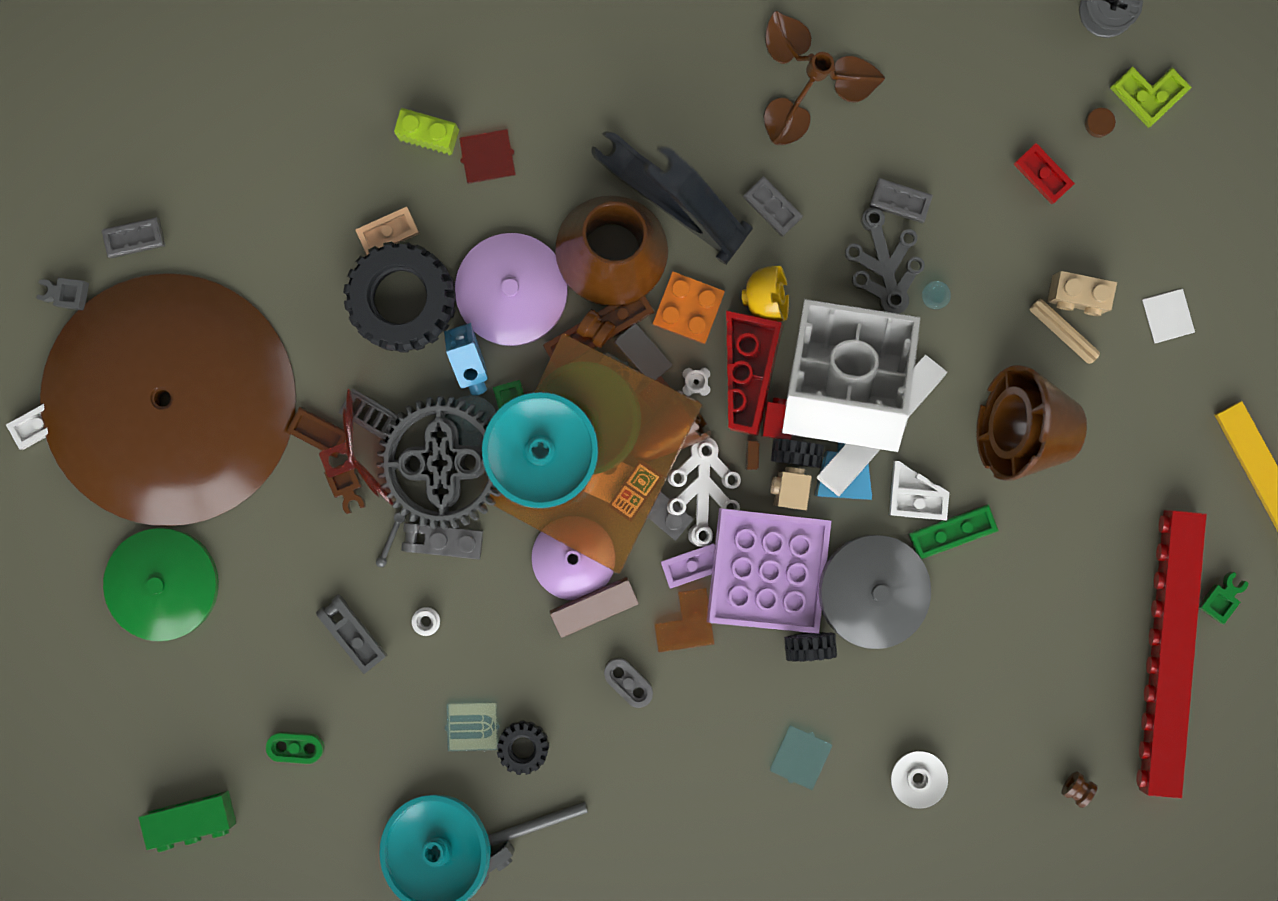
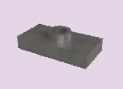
[743,176,803,237]
[870,178,933,223]
[102,217,165,258]

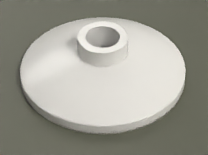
[891,751,948,809]

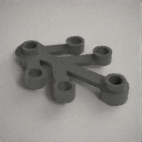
[845,207,925,314]

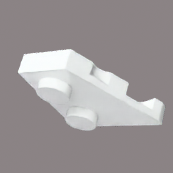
[889,461,949,520]

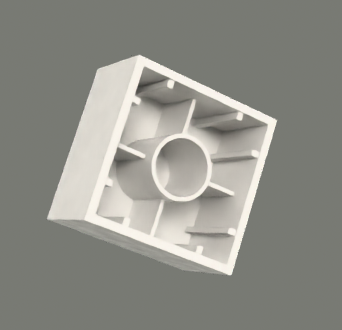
[782,300,920,452]

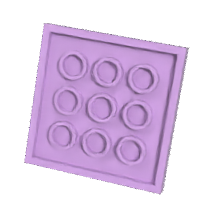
[707,508,831,633]

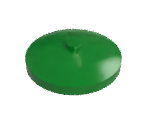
[103,528,219,641]

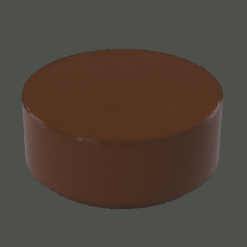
[1085,108,1116,138]

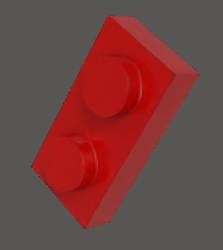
[1013,143,1075,205]

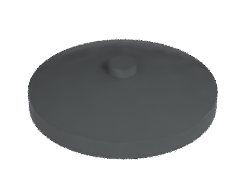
[819,535,931,649]

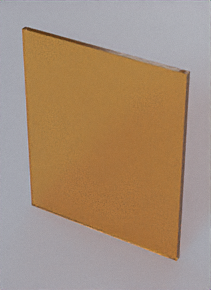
[491,333,703,574]

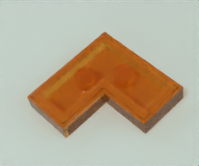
[655,588,714,652]

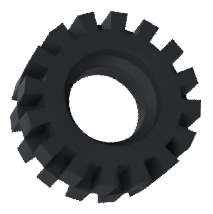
[771,438,824,468]
[784,632,837,662]
[497,721,549,775]

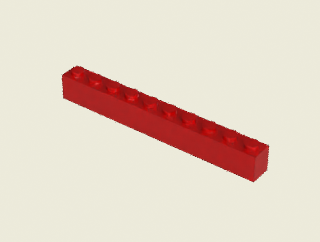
[1136,510,1207,799]

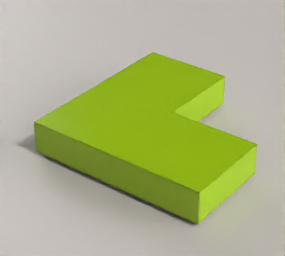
[1110,66,1192,128]

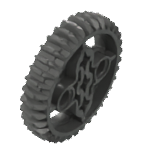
[376,396,501,530]

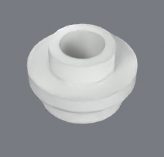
[412,607,440,636]

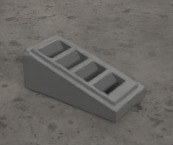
[339,388,400,441]

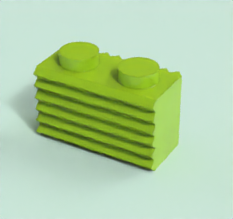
[394,108,459,156]

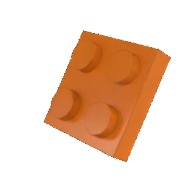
[653,271,725,344]

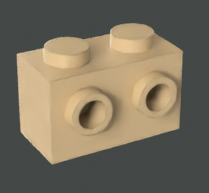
[1047,271,1117,316]
[770,467,812,510]

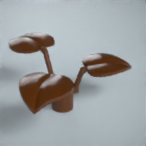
[764,11,885,145]

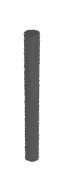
[488,802,588,846]

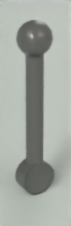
[376,512,406,567]

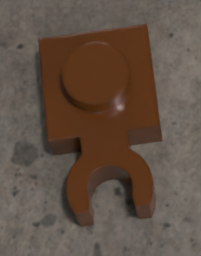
[324,461,366,514]

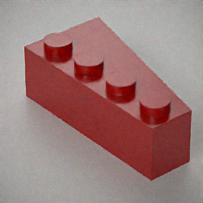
[726,311,783,436]

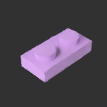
[661,543,715,589]

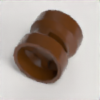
[576,309,616,348]

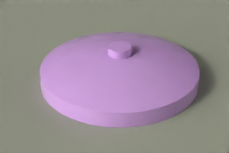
[455,233,568,346]

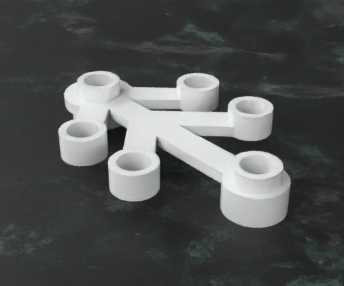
[667,438,741,547]

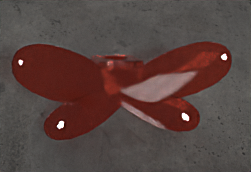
[319,389,393,505]

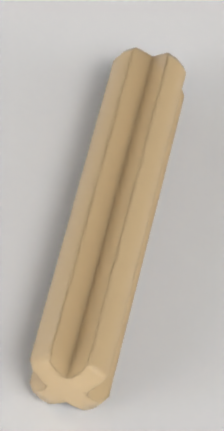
[1030,299,1100,364]

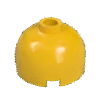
[742,266,789,322]

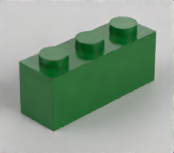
[138,790,237,852]

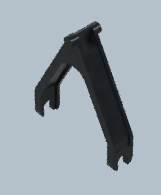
[591,131,753,265]

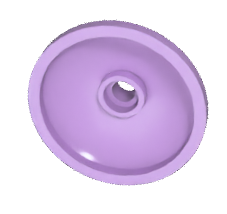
[532,516,616,600]

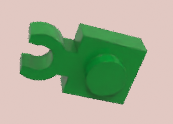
[1199,572,1249,625]

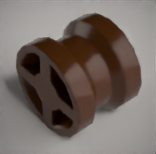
[1061,771,1098,808]

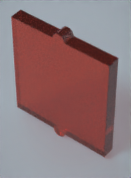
[459,129,516,184]

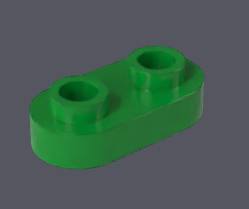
[266,732,324,764]

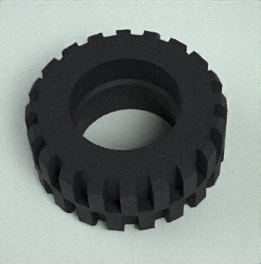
[343,241,456,352]

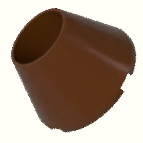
[556,196,668,305]
[976,365,1087,481]

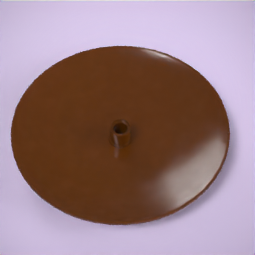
[40,273,296,526]

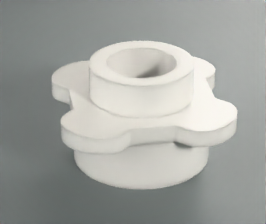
[682,368,710,396]

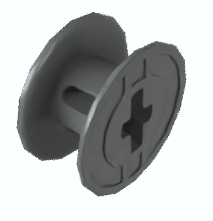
[1079,0,1143,38]

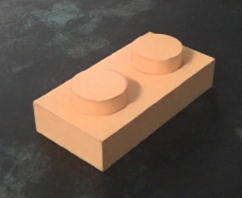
[356,207,420,255]

